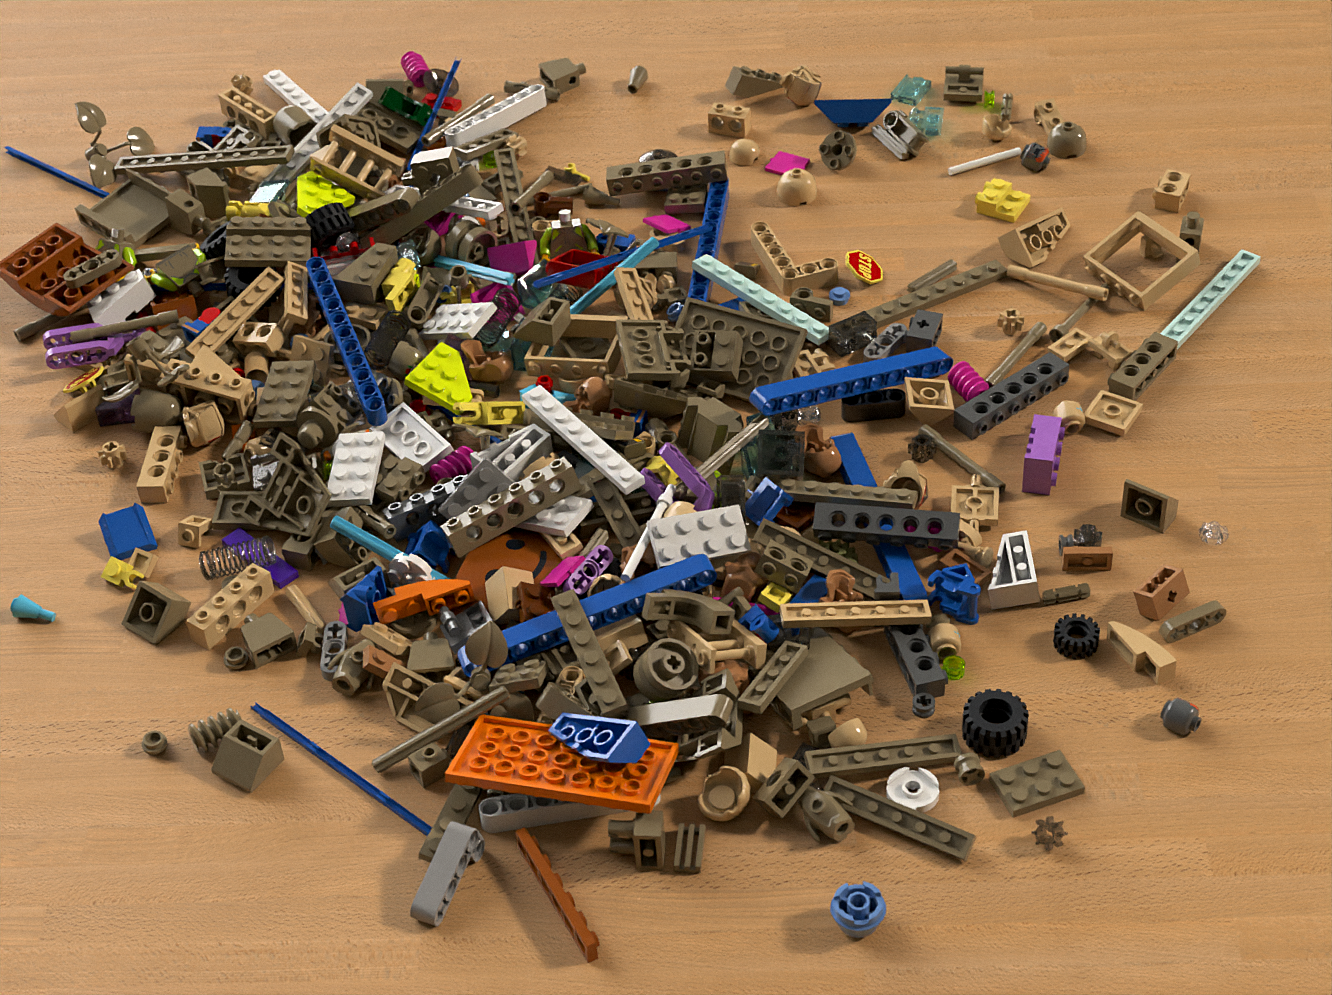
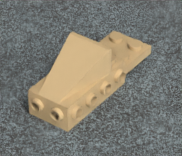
[124,345,258,425]

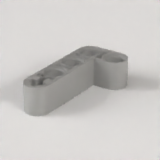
[410,821,485,926]

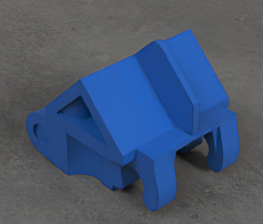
[741,477,794,526]
[404,520,456,574]
[928,563,981,625]

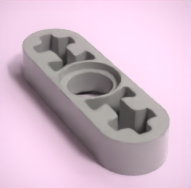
[863,323,907,363]
[320,621,348,681]

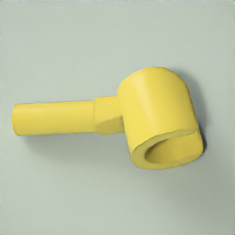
[564,163,590,182]

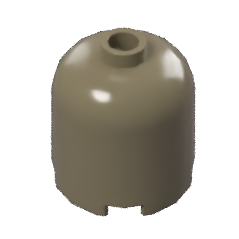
[273,105,317,148]
[131,388,185,433]

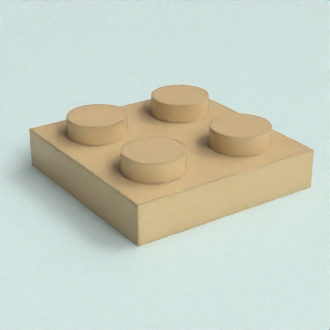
[1084,390,1143,436]

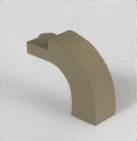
[642,589,735,634]

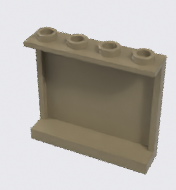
[74,168,171,249]
[741,627,873,730]

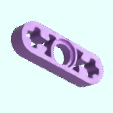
[563,545,613,598]

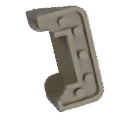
[316,114,388,199]

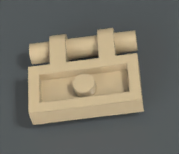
[793,348,836,378]

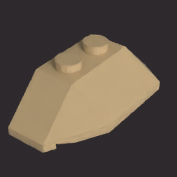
[382,662,473,736]

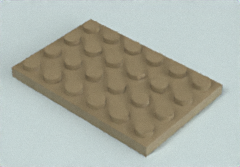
[674,297,808,403]

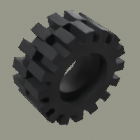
[1053,613,1100,660]

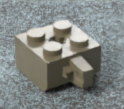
[402,146,460,195]

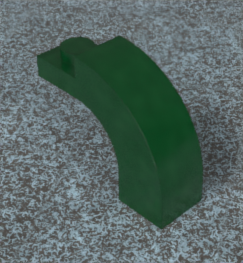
[378,86,433,127]

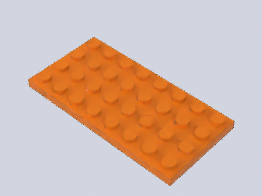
[445,714,679,814]

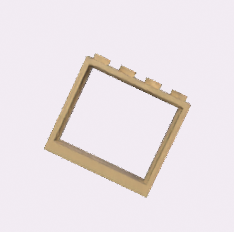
[1083,211,1201,311]
[524,314,629,379]

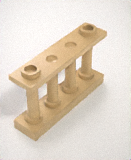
[310,124,405,201]
[268,261,308,353]
[667,618,767,674]

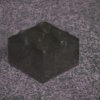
[755,429,805,483]

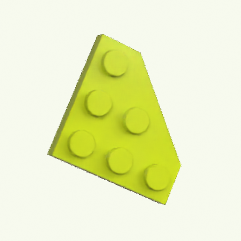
[297,171,355,218]
[404,342,472,416]

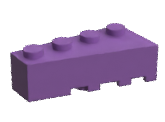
[1022,414,1065,495]

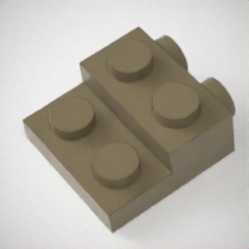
[374,454,426,504]

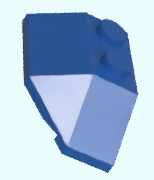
[814,98,892,127]

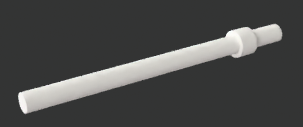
[621,484,676,582]

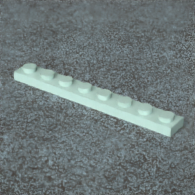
[1160,250,1261,350]
[692,254,833,345]

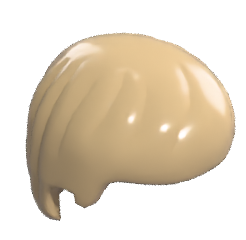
[698,766,750,821]

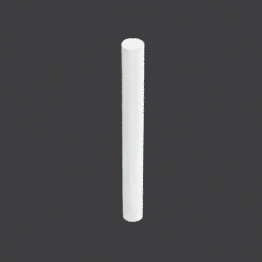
[948,147,1021,176]

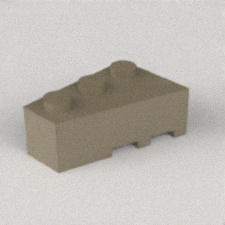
[333,243,398,305]

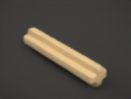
[285,584,327,634]

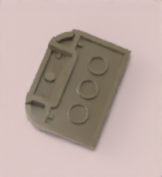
[225,216,311,267]
[141,316,239,364]
[616,320,691,388]
[531,407,635,440]

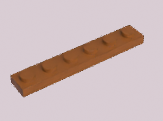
[515,827,600,963]

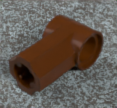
[534,192,573,218]

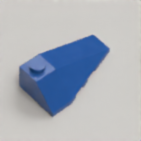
[548,712,651,763]

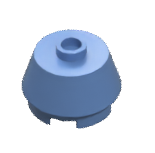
[830,881,886,938]

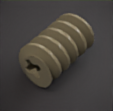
[188,708,242,753]

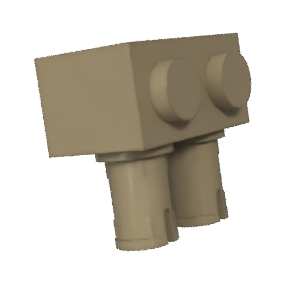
[608,810,666,870]

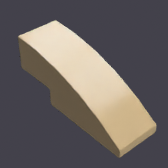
[1106,621,1177,685]

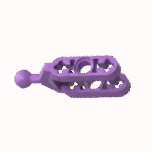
[43,323,147,369]
[640,442,715,512]

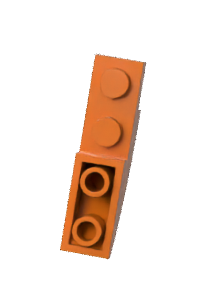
[373,579,475,624]

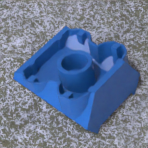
[98,503,158,560]
[339,565,388,632]

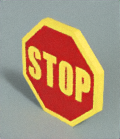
[846,250,883,285]
[63,366,104,394]

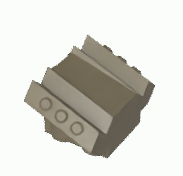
[677,397,744,475]

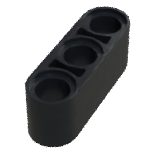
[841,388,906,423]

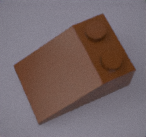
[148,291,199,330]

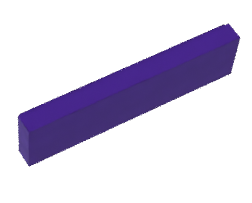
[221,527,299,589]

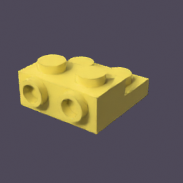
[975,178,1030,223]

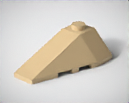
[998,207,1071,268]

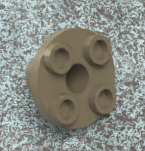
[819,130,857,170]
[378,377,412,414]
[297,406,339,449]

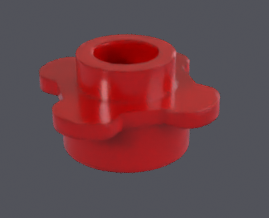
[409,400,431,416]

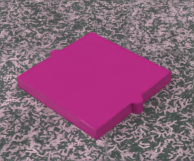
[765,151,810,175]
[643,214,691,234]
[540,556,586,587]

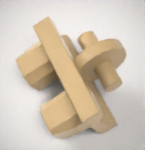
[1088,331,1132,370]

